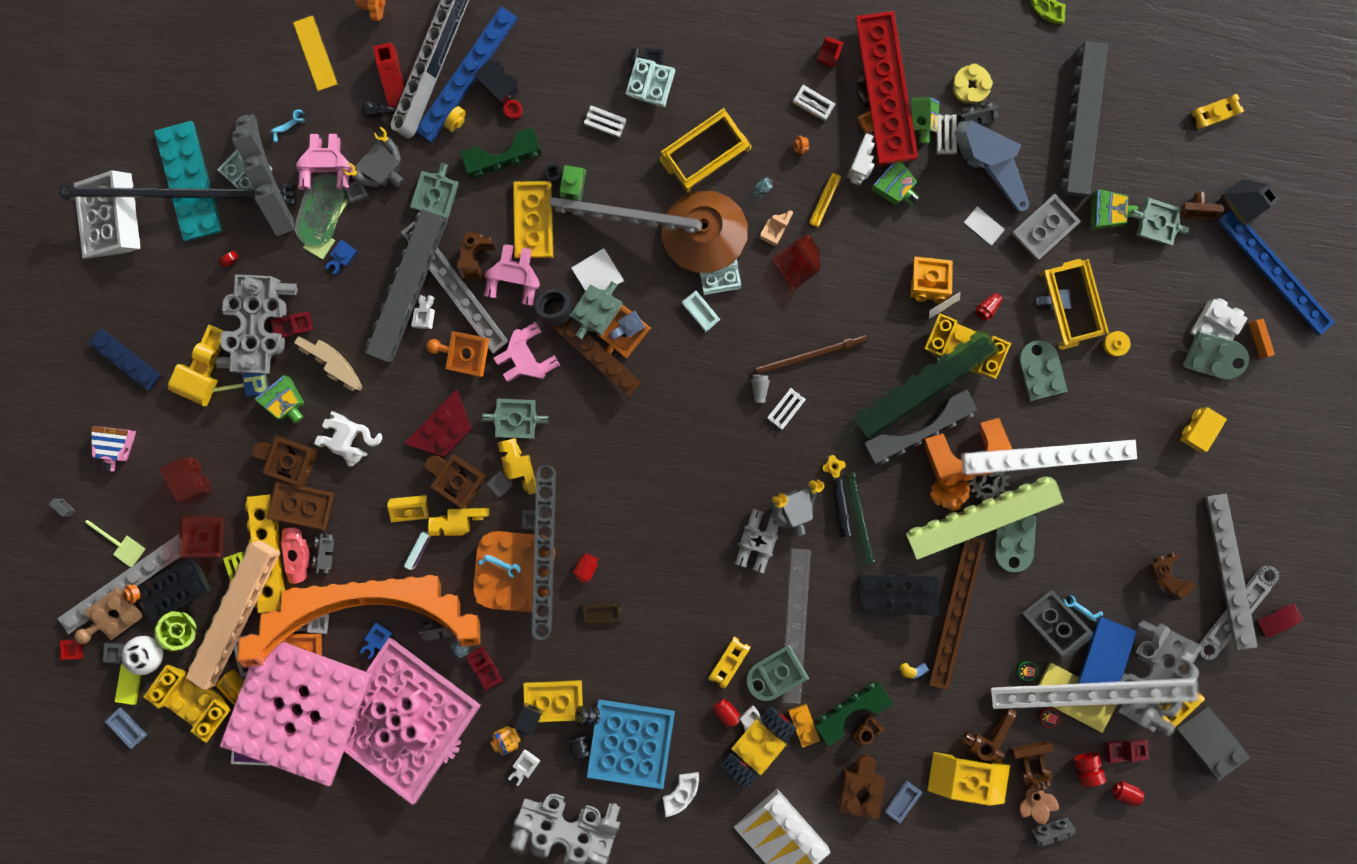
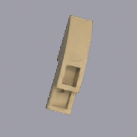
[295,336,362,391]

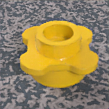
[823,455,846,478]

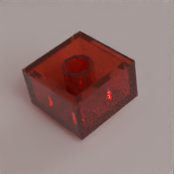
[159,457,212,503]
[178,516,224,557]

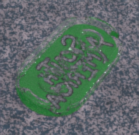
[295,173,346,247]

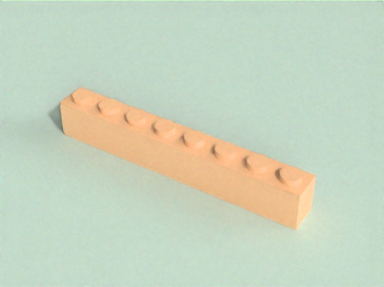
[186,541,280,690]

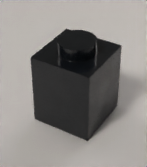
[514,703,544,736]

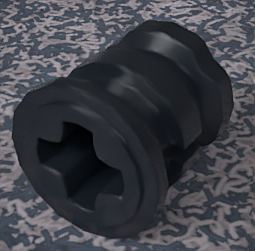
[575,706,600,725]
[567,735,590,759]

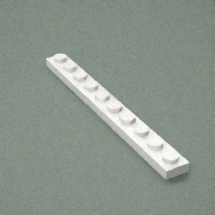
[961,440,1137,474]
[991,679,1198,709]

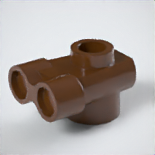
[851,713,884,748]

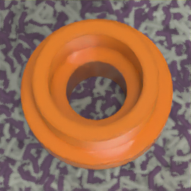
[793,136,809,155]
[122,584,140,604]

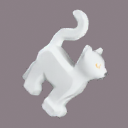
[314,411,382,466]

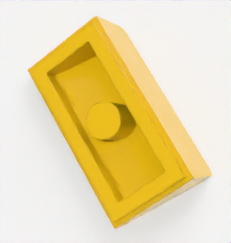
[387,495,429,523]
[216,669,245,706]

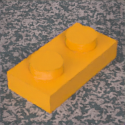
[788,704,820,748]

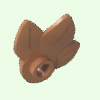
[1020,788,1059,825]

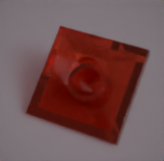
[772,234,821,291]

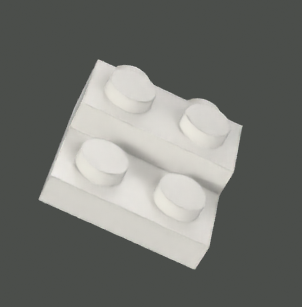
[847,133,874,185]
[1190,298,1247,340]

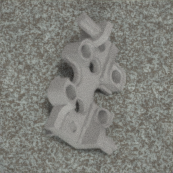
[216,275,298,374]
[1119,620,1202,736]
[511,794,620,864]

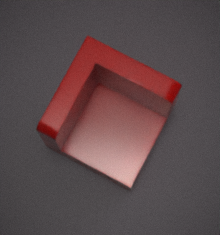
[817,36,844,67]

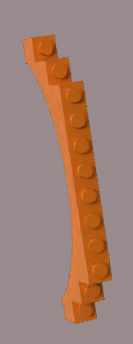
[238,575,480,667]

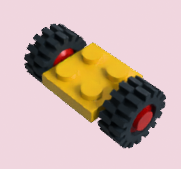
[721,706,797,788]

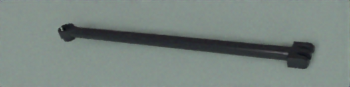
[59,184,295,205]

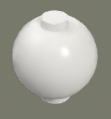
[121,636,163,675]

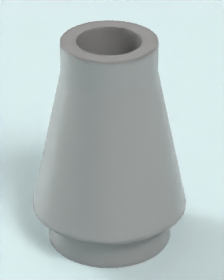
[751,375,770,403]

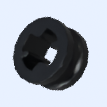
[545,164,562,183]

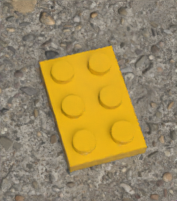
[523,680,583,722]

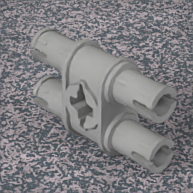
[735,509,780,573]

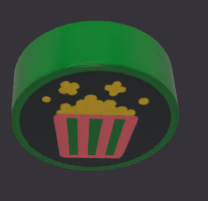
[1017,661,1038,681]

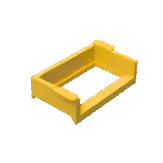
[660,108,751,193]
[1039,259,1109,350]

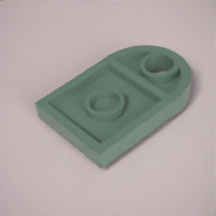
[1183,330,1249,379]
[1019,340,1068,401]
[994,515,1036,572]
[747,645,809,701]

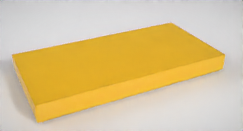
[513,181,553,259]

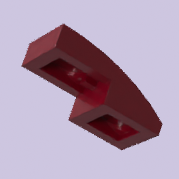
[270,311,313,338]
[1257,603,1303,638]
[466,646,504,691]
[1105,739,1149,763]

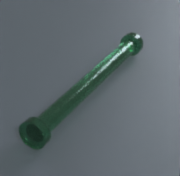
[845,472,876,564]

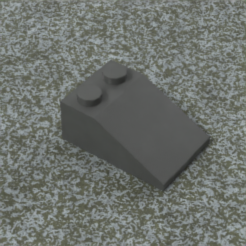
[1022,589,1093,663]
[1176,706,1250,781]

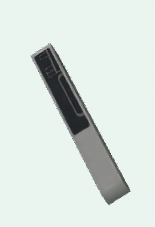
[391,0,469,138]

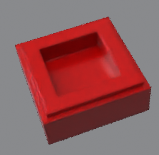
[60,639,83,660]

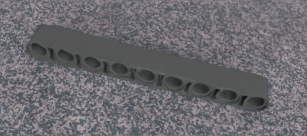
[532,465,556,640]

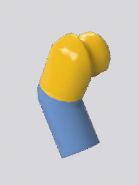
[899,663,929,679]

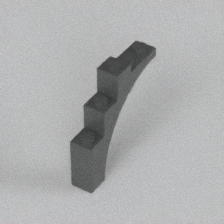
[232,114,295,236]

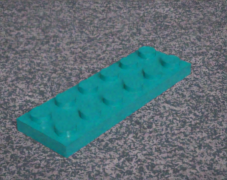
[154,121,223,241]

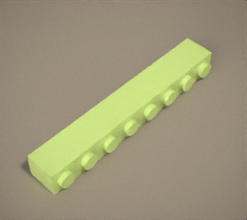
[905,476,1063,559]

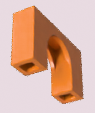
[924,418,1013,487]

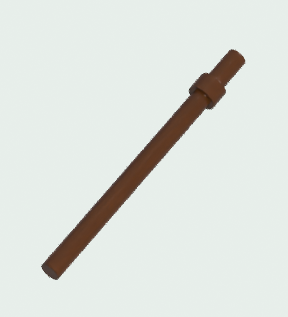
[755,335,868,374]

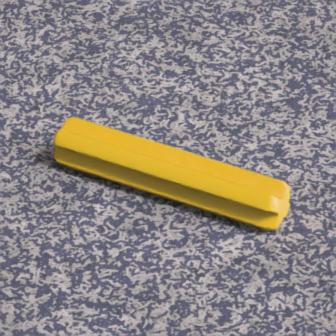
[809,173,841,227]

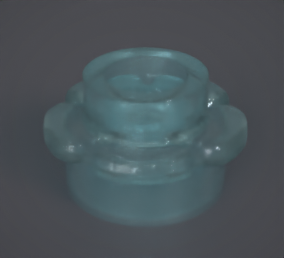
[756,176,773,194]
[451,640,470,657]

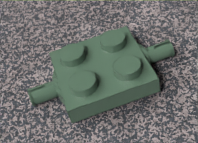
[410,163,459,219]
[1129,198,1189,246]
[570,281,623,340]
[482,399,548,439]

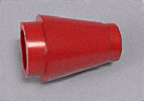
[976,293,1003,321]

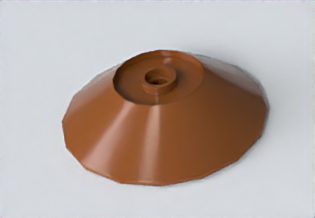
[661,191,748,273]

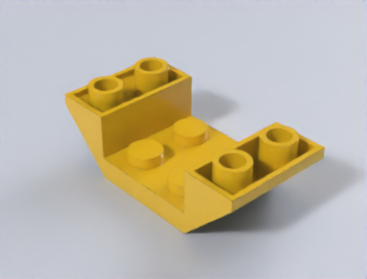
[924,313,1011,379]
[144,665,230,743]
[927,752,1010,805]

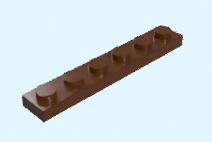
[551,307,642,397]

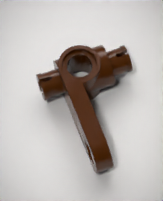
[961,708,1016,764]

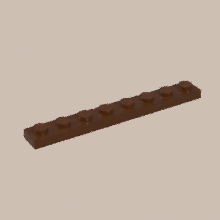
[928,538,985,690]

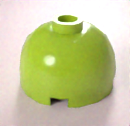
[154,611,196,651]

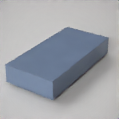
[105,707,147,750]
[883,780,922,824]

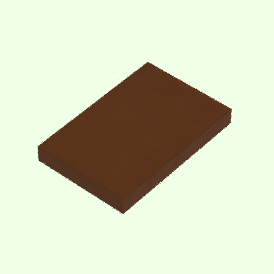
[267,481,334,531]

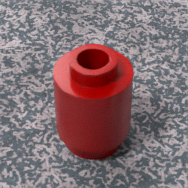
[573,553,598,583]
[712,698,740,728]
[1112,781,1144,806]

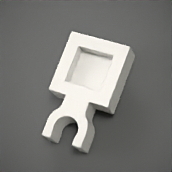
[412,295,435,329]
[508,750,541,786]

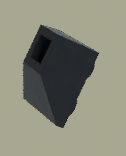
[1221,179,1280,226]

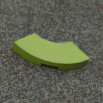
[1029,0,1066,25]

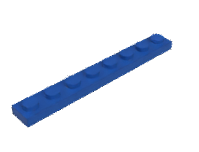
[416,6,517,143]
[1216,209,1335,336]

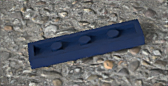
[88,329,162,391]

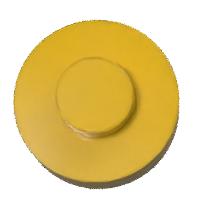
[444,106,466,132]
[1103,331,1130,357]

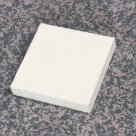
[572,248,624,291]

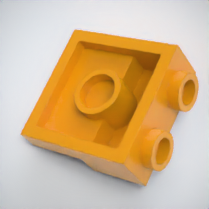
[910,257,953,304]

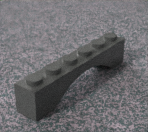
[862,390,978,465]

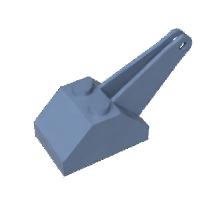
[954,120,1029,211]

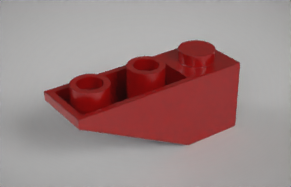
[373,42,405,108]

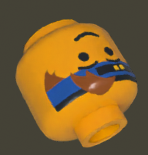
[490,726,521,755]

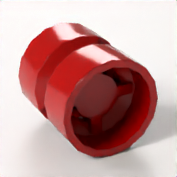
[1074,752,1106,787]

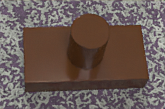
[1179,192,1224,220]

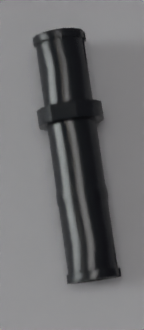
[832,479,853,537]

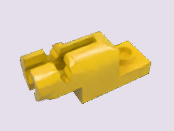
[498,439,536,494]
[428,508,489,536]

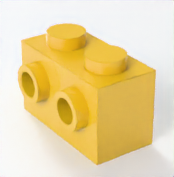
[1180,407,1227,452]

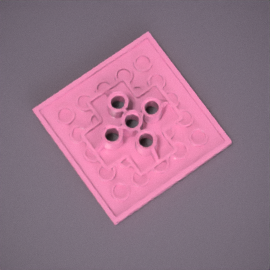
[344,638,481,804]
[220,641,372,786]

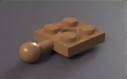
[74,587,144,644]

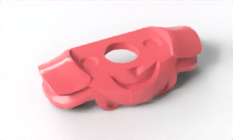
[281,528,311,584]

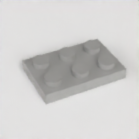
[1011,194,1081,261]

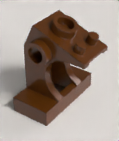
[457,231,495,281]
[1149,552,1196,601]
[1010,741,1054,791]

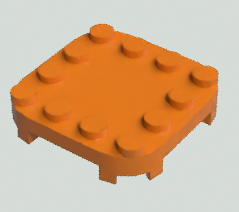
[474,531,555,612]

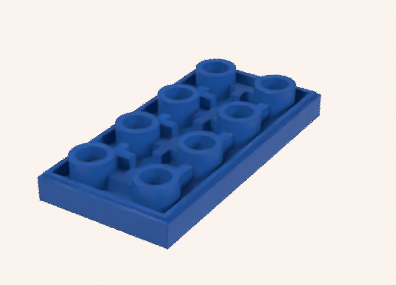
[1077,617,1137,684]

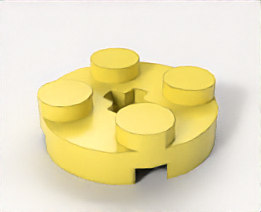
[953,64,993,104]

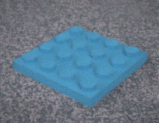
[587,699,675,789]

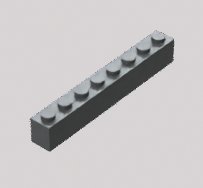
[1060,41,1108,198]
[366,209,448,362]

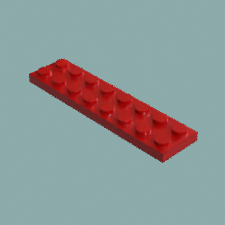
[855,11,918,165]

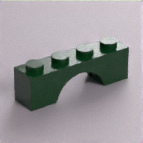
[460,127,542,178]
[814,681,893,747]

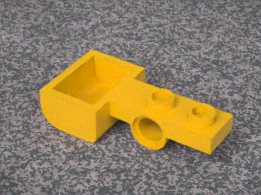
[168,325,224,406]

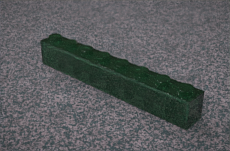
[854,330,999,440]

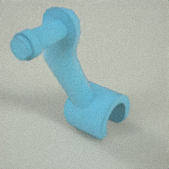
[270,109,305,142]
[478,555,521,577]
[1062,595,1103,621]

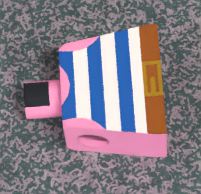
[91,426,136,471]

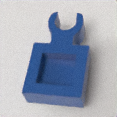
[326,240,358,275]
[361,623,393,659]

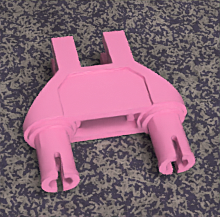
[296,134,351,190]
[484,244,540,305]
[494,322,560,382]

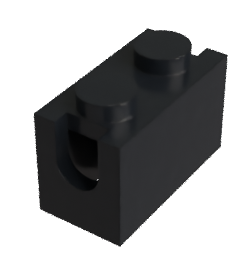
[474,59,519,106]

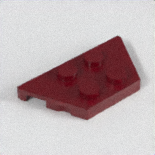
[404,390,472,457]

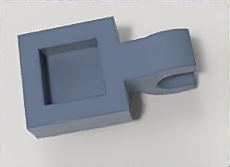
[1036,289,1071,310]
[609,311,645,340]

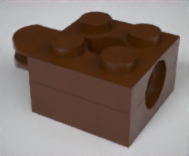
[253,437,318,486]
[425,455,488,509]
[838,754,885,819]

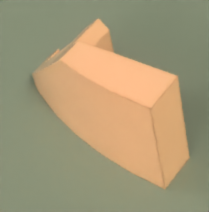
[759,211,793,246]

